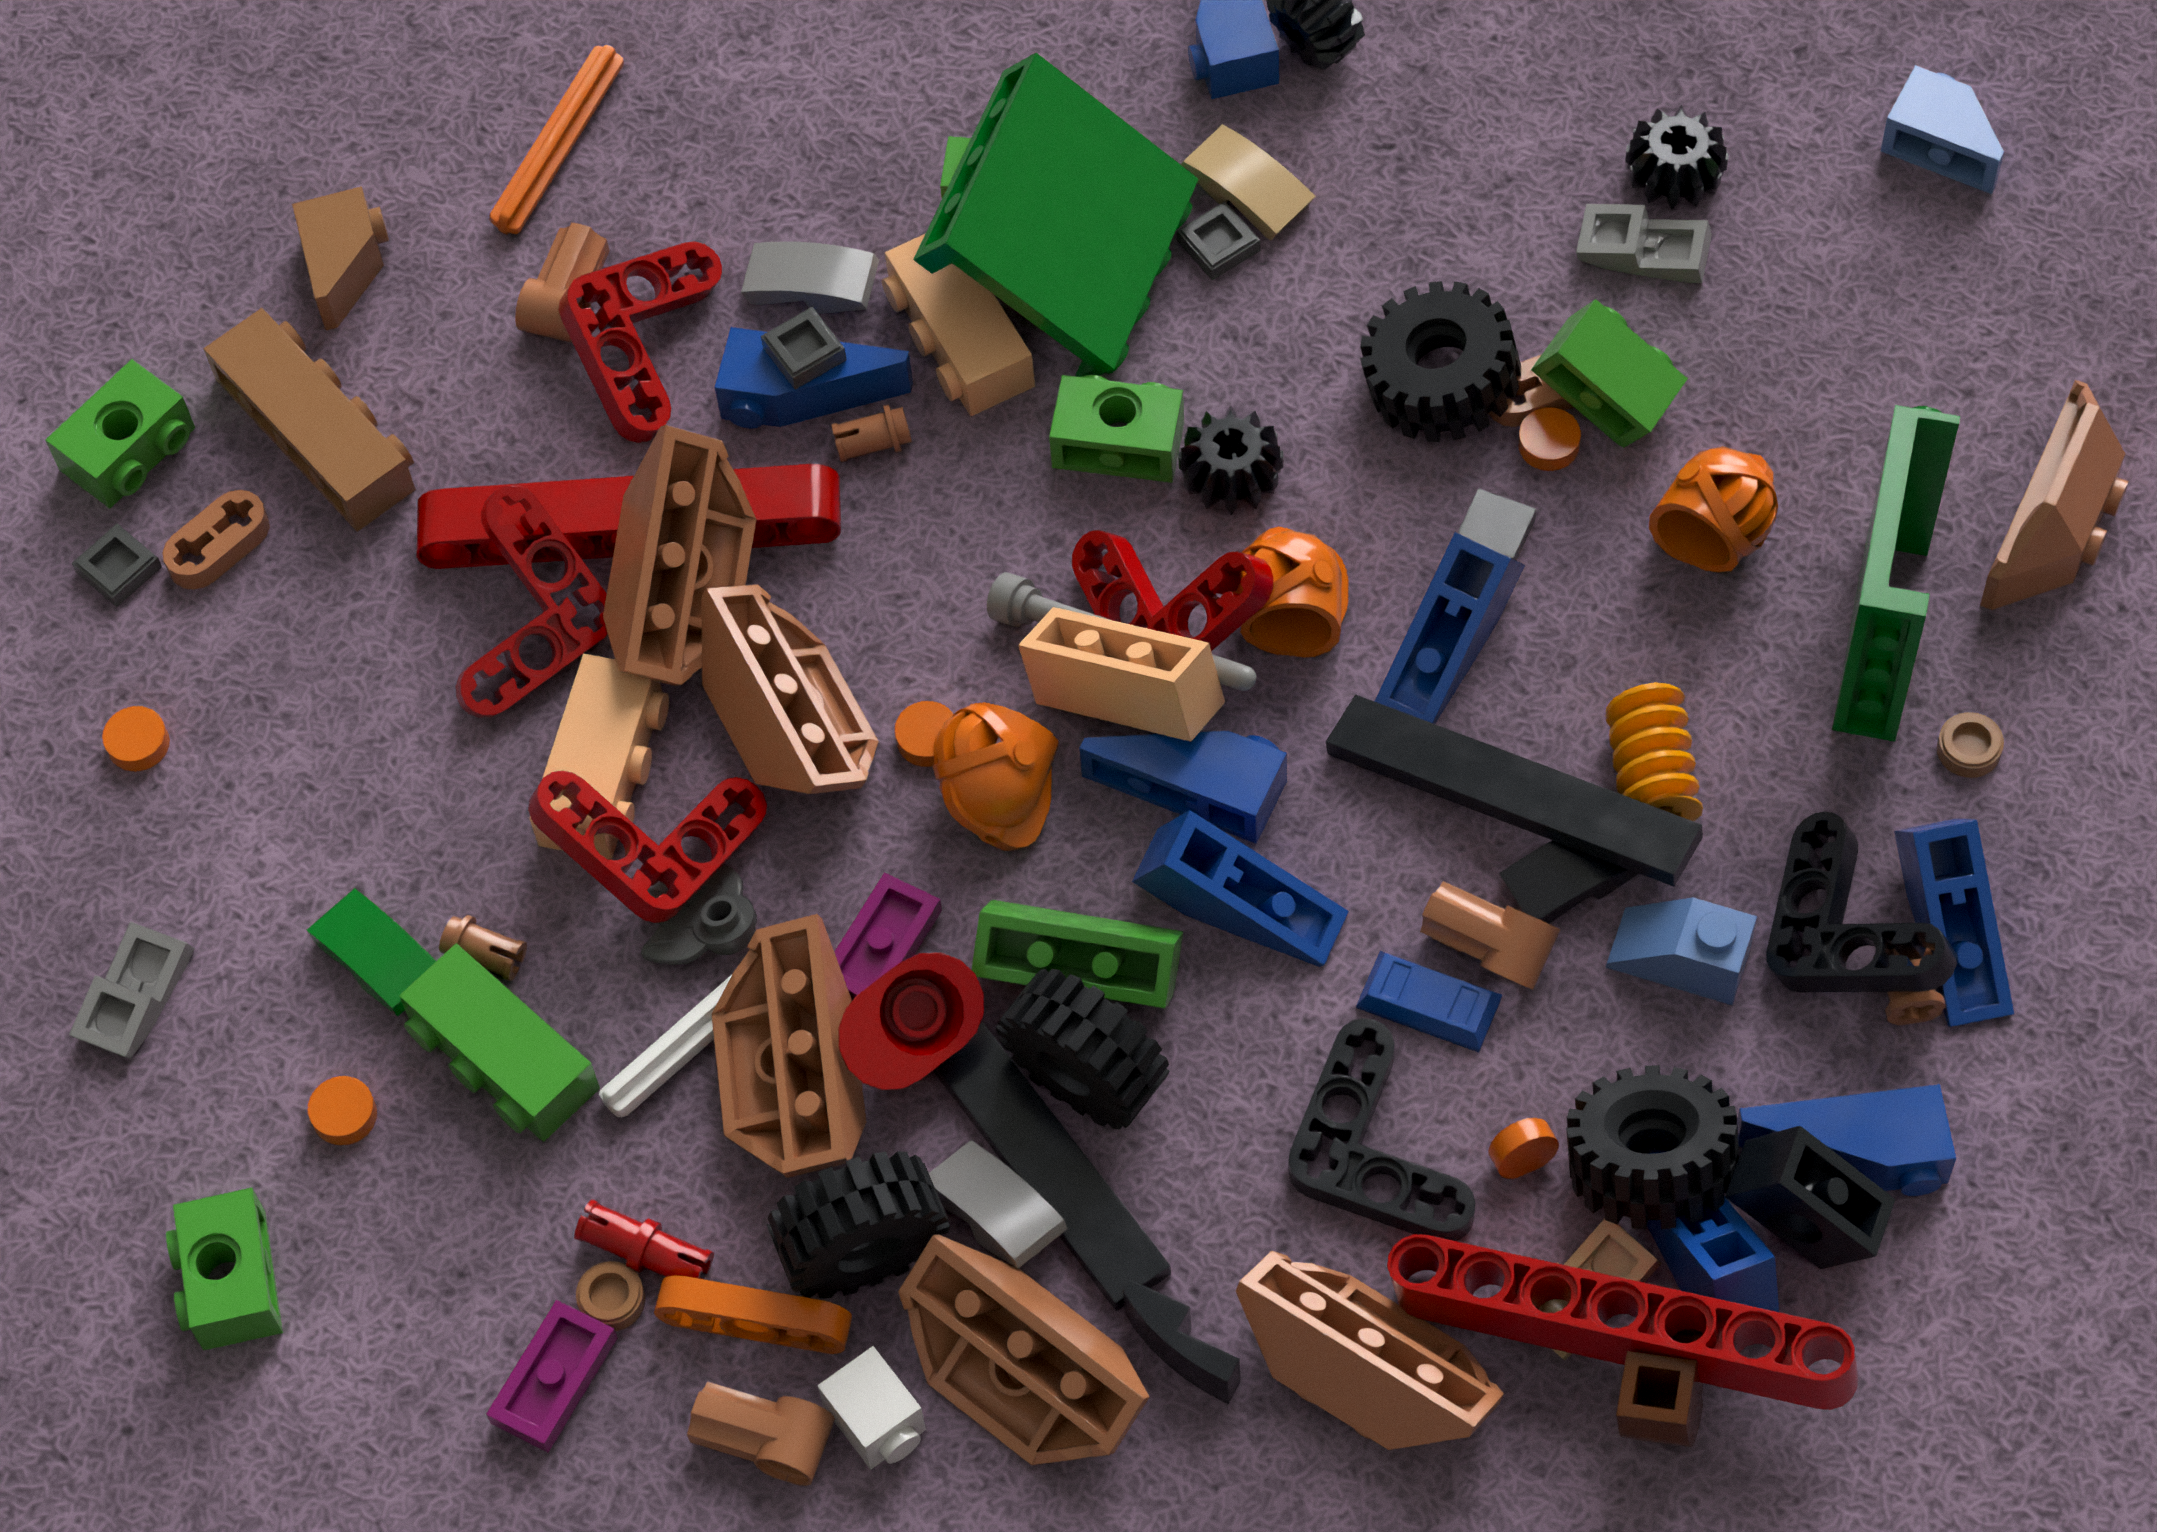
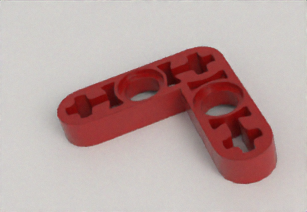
[558,241,722,443]
[455,485,608,718]
[1072,530,1274,652]
[528,770,767,923]

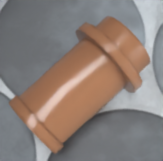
[831,404,912,462]
[439,915,527,981]

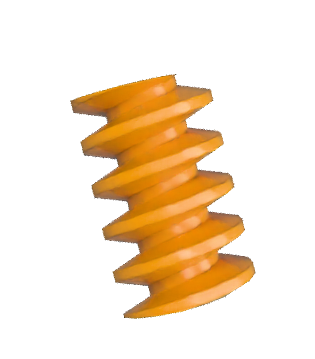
[1605,682,1703,821]

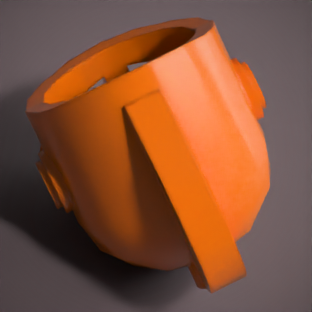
[1649,446,1778,573]
[1234,526,1349,658]
[932,702,1059,851]

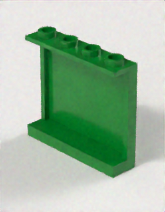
[913,53,1199,377]
[1832,405,1960,742]

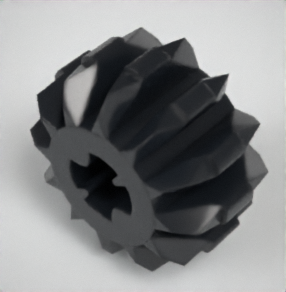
[1266,0,1365,70]
[1625,105,1729,210]
[1178,405,1284,515]

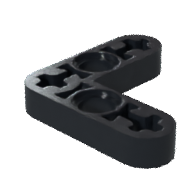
[1766,811,1957,992]
[1288,1018,1476,1241]

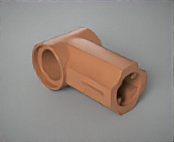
[515,222,610,343]
[1420,881,1560,989]
[687,1382,835,1486]

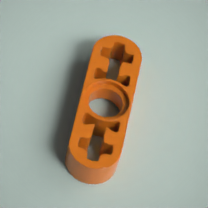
[654,1276,852,1354]

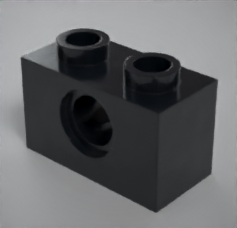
[1725,1126,1896,1269]

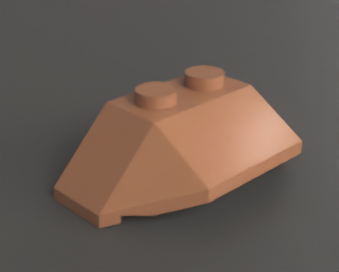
[1980,380,2129,610]
[603,425,756,686]
[701,584,879,794]
[711,914,867,1178]
[898,1234,1149,1465]
[1236,1251,1504,1450]

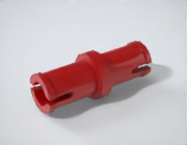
[574,1199,714,1279]

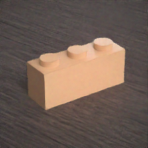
[882,233,1035,417]
[1018,607,1225,742]
[529,653,669,860]

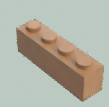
[203,308,416,532]

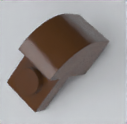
[1616,1329,1703,1447]

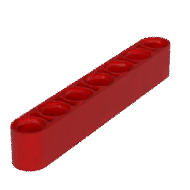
[416,464,841,569]
[1387,1234,1858,1410]

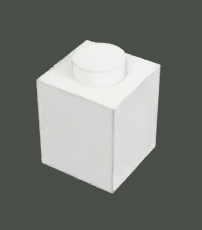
[817,1346,926,1470]

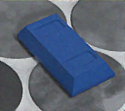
[1356,951,1502,1053]

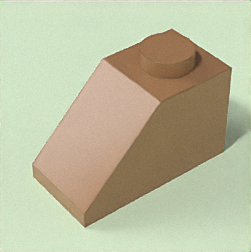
[292,186,389,330]

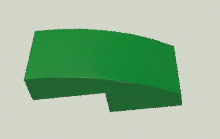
[307,888,436,1017]

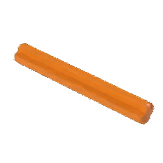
[489,45,624,235]

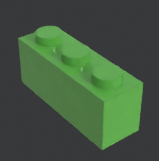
[972,900,1183,1008]
[399,943,600,1142]

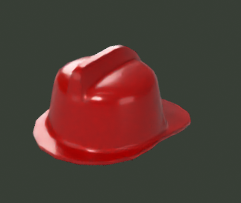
[838,952,984,1090]

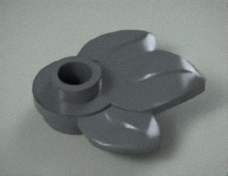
[641,865,757,965]

